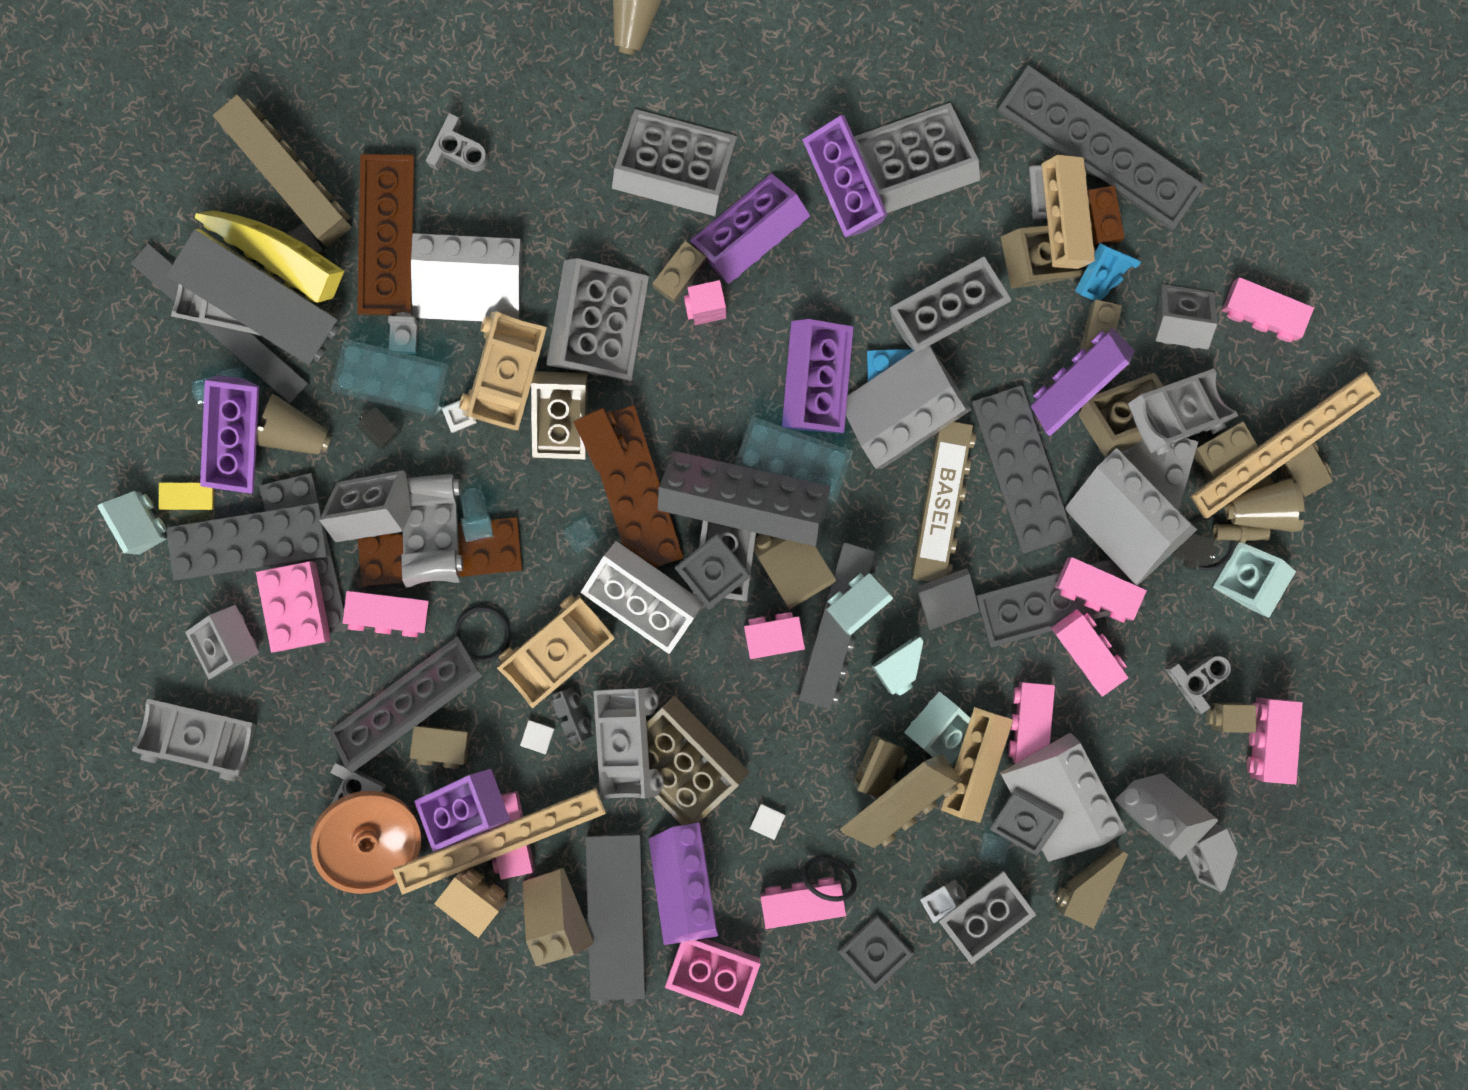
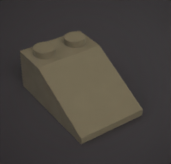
[1001,226,1089,289]
[531,371,588,459]
[1079,373,1164,458]
[1194,422,1273,520]
[754,534,836,609]
[853,734,907,797]
[1054,846,1128,929]
[523,868,594,966]

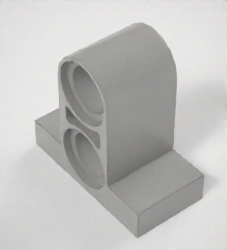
[426,113,488,172]
[1165,656,1231,714]
[330,761,388,804]

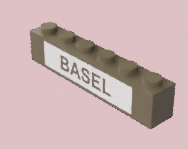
[911,422,976,582]

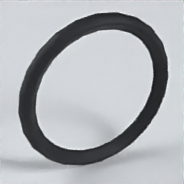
[1179,515,1235,571]
[454,606,510,662]
[802,856,857,902]

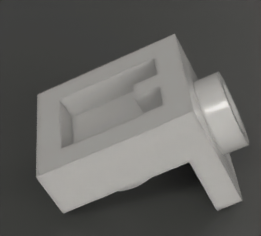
[388,312,418,354]
[920,880,967,923]

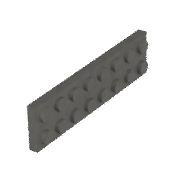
[997,65,1204,231]

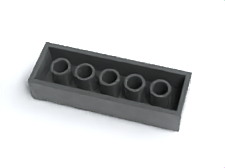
[658,451,831,546]
[797,543,878,709]

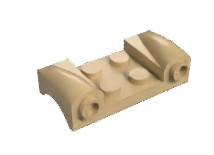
[459,311,547,431]
[497,595,615,708]

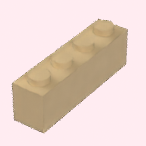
[1042,155,1095,269]
[941,707,1013,822]

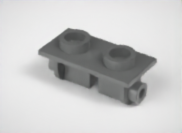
[551,687,593,745]

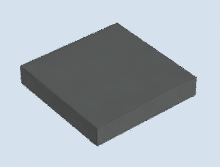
[675,534,751,610]
[916,568,979,631]
[990,787,1064,856]
[838,914,914,991]

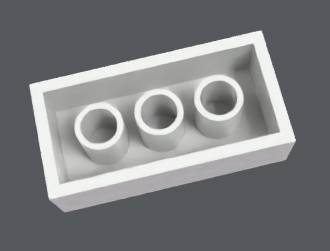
[581,541,704,654]

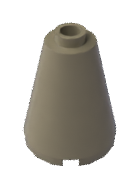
[613,0,662,55]
[256,394,332,455]
[1225,478,1304,532]

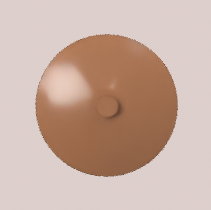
[310,791,421,894]

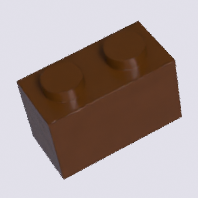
[1087,186,1125,248]
[573,407,629,472]

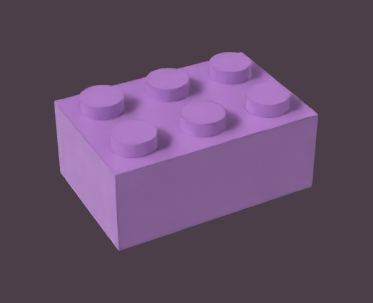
[414,769,510,852]

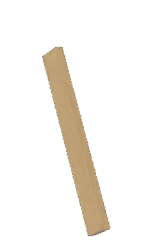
[1190,372,1381,518]
[392,788,606,895]

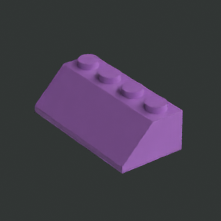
[802,115,887,237]
[690,173,810,284]
[782,319,853,433]
[1031,328,1135,436]
[200,375,259,494]
[649,823,718,945]

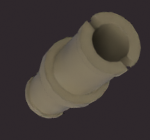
[1212,524,1270,543]

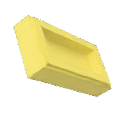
[159,483,215,510]

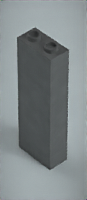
[166,229,341,365]
[586,832,646,1004]

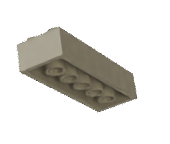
[212,95,352,247]

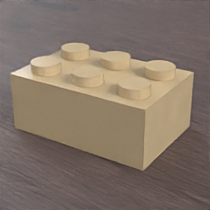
[435,867,507,938]

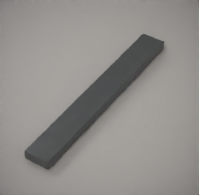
[131,244,309,404]

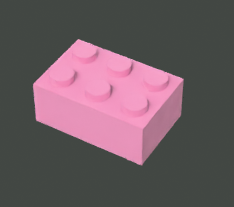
[256,562,331,653]
[744,612,805,659]
[1246,697,1303,785]
[665,938,760,1015]

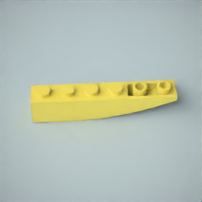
[195,210,344,303]

